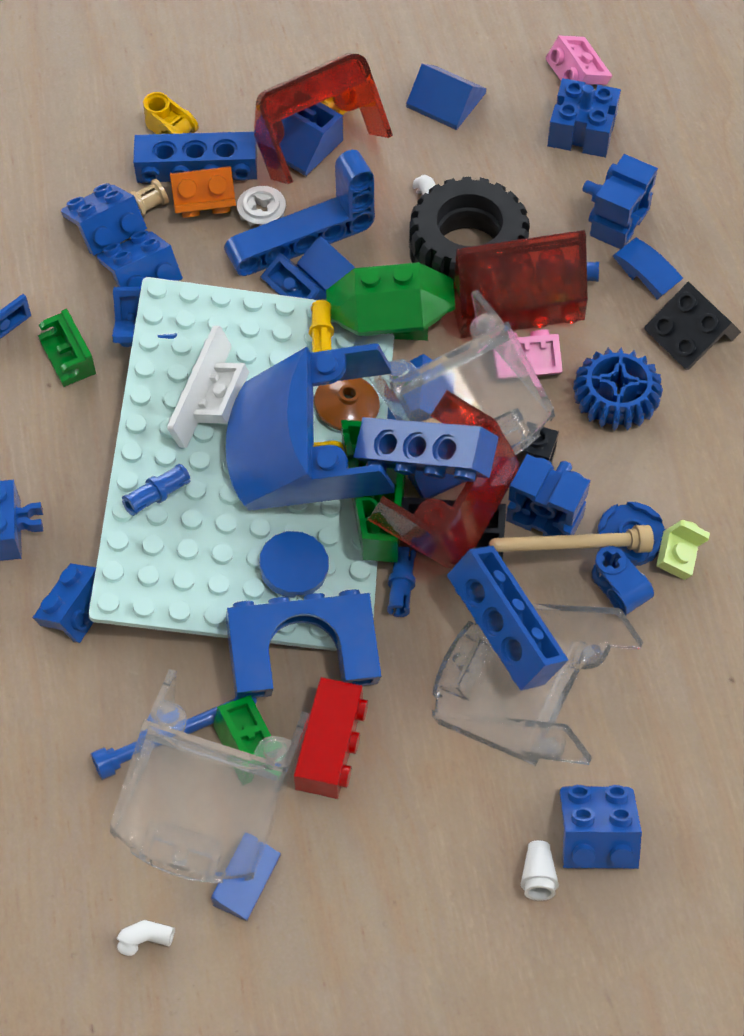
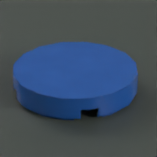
[597,502,666,566]
[259,531,329,598]

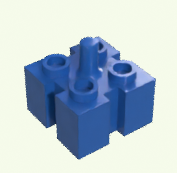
[547,78,621,158]
[582,154,658,249]
[506,454,591,536]

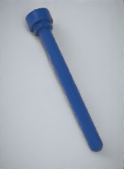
[91,698,257,780]

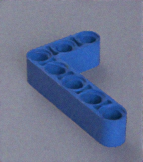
[224,150,375,276]

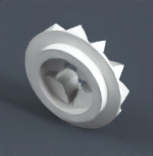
[237,186,286,227]

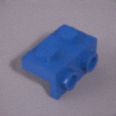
[32,563,96,643]

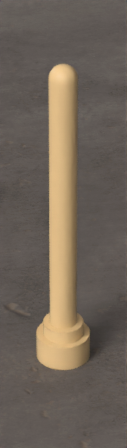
[489,525,654,553]

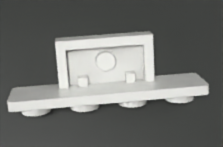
[167,326,249,448]

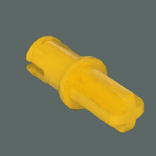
[309,300,334,352]

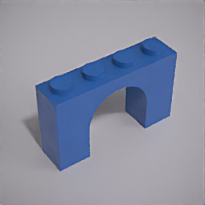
[226,589,382,700]

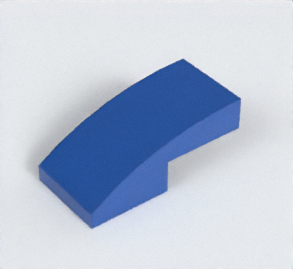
[613,237,683,300]

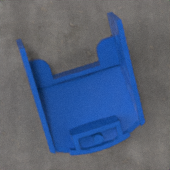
[226,343,394,511]

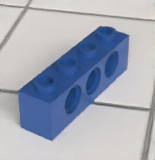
[133,131,257,183]
[354,417,498,482]
[447,546,568,691]

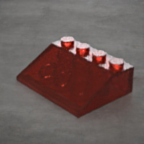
[454,230,588,339]

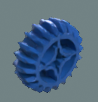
[573,347,663,431]

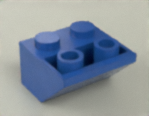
[259,88,343,176]

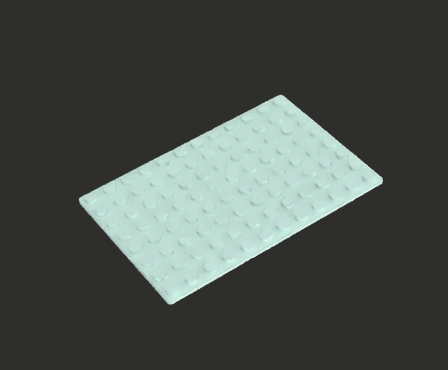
[89,277,394,651]

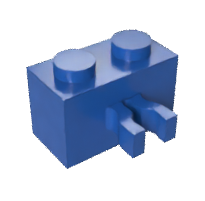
[0,480,43,561]

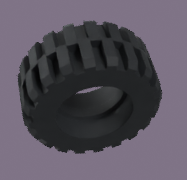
[409,177,530,298]

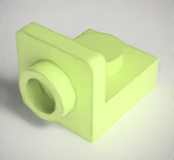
[656,520,710,580]

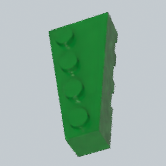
[341,420,406,562]

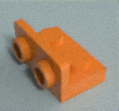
[170,166,236,218]

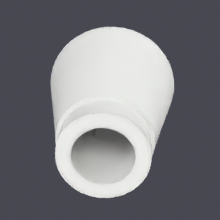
[521,840,559,901]

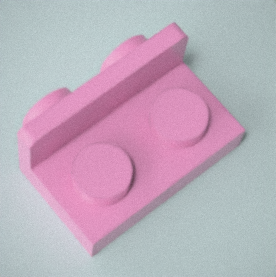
[546,35,612,85]
[491,330,563,380]

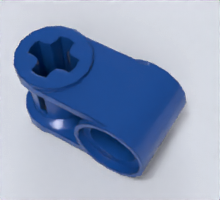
[591,546,654,616]

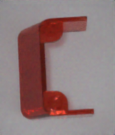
[254,53,393,184]
[368,390,519,568]

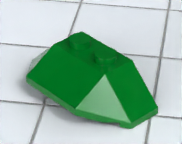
[326,262,456,336]

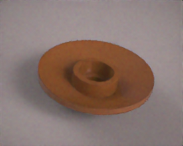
[314,378,380,431]

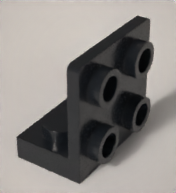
[644,281,741,370]

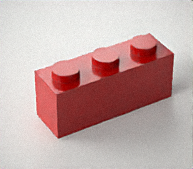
[294,677,368,799]

